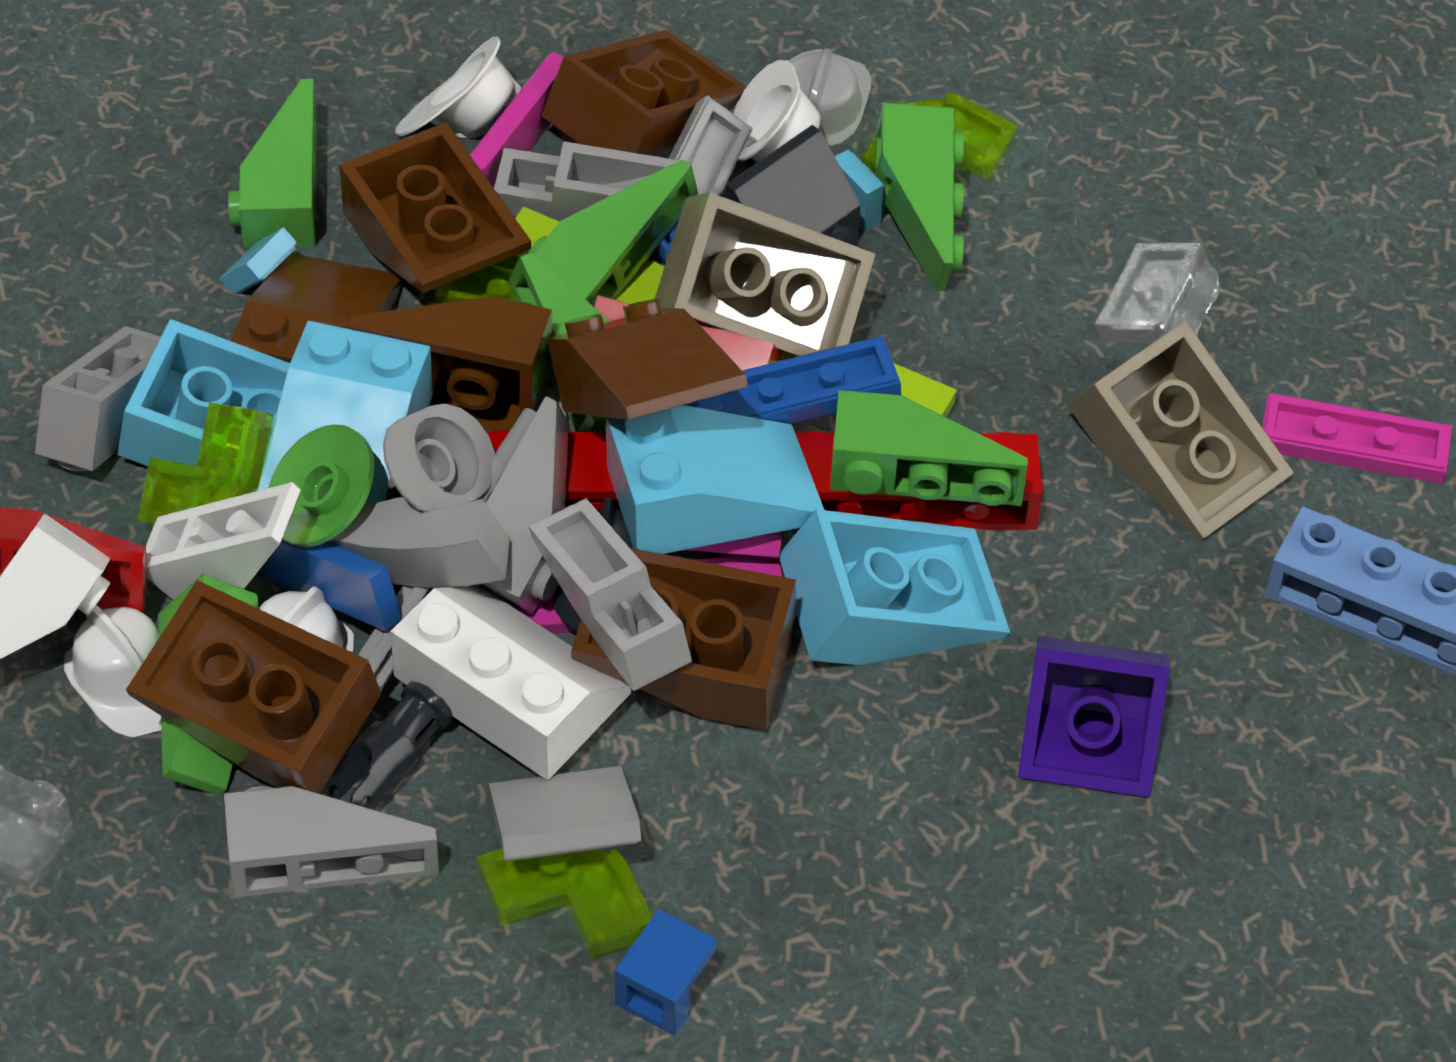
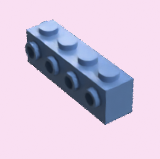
[1265,506,1456,675]

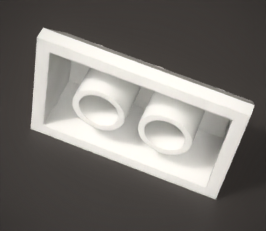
[391,584,631,781]

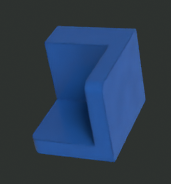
[615,909,716,1036]

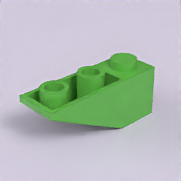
[875,103,964,291]
[830,390,1028,506]

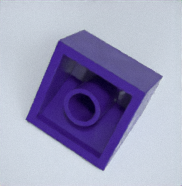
[1018,636,1170,797]

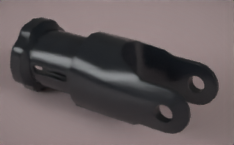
[320,681,453,810]

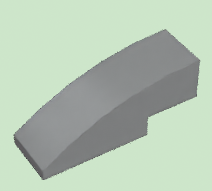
[494,141,679,222]
[327,497,510,588]
[529,499,692,691]

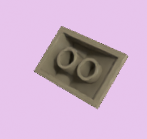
[655,192,876,358]
[1067,321,1294,541]

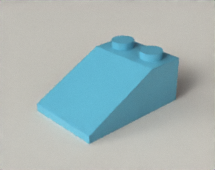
[117,319,290,482]
[256,321,433,505]
[605,405,824,554]
[779,509,1010,665]

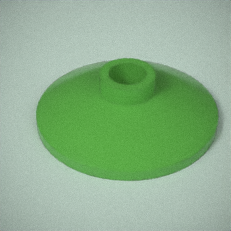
[268,424,375,547]

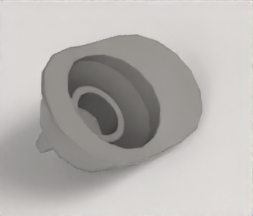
[789,48,871,146]
[383,404,496,512]

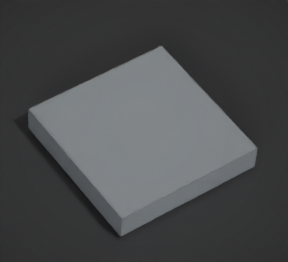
[489,766,641,861]

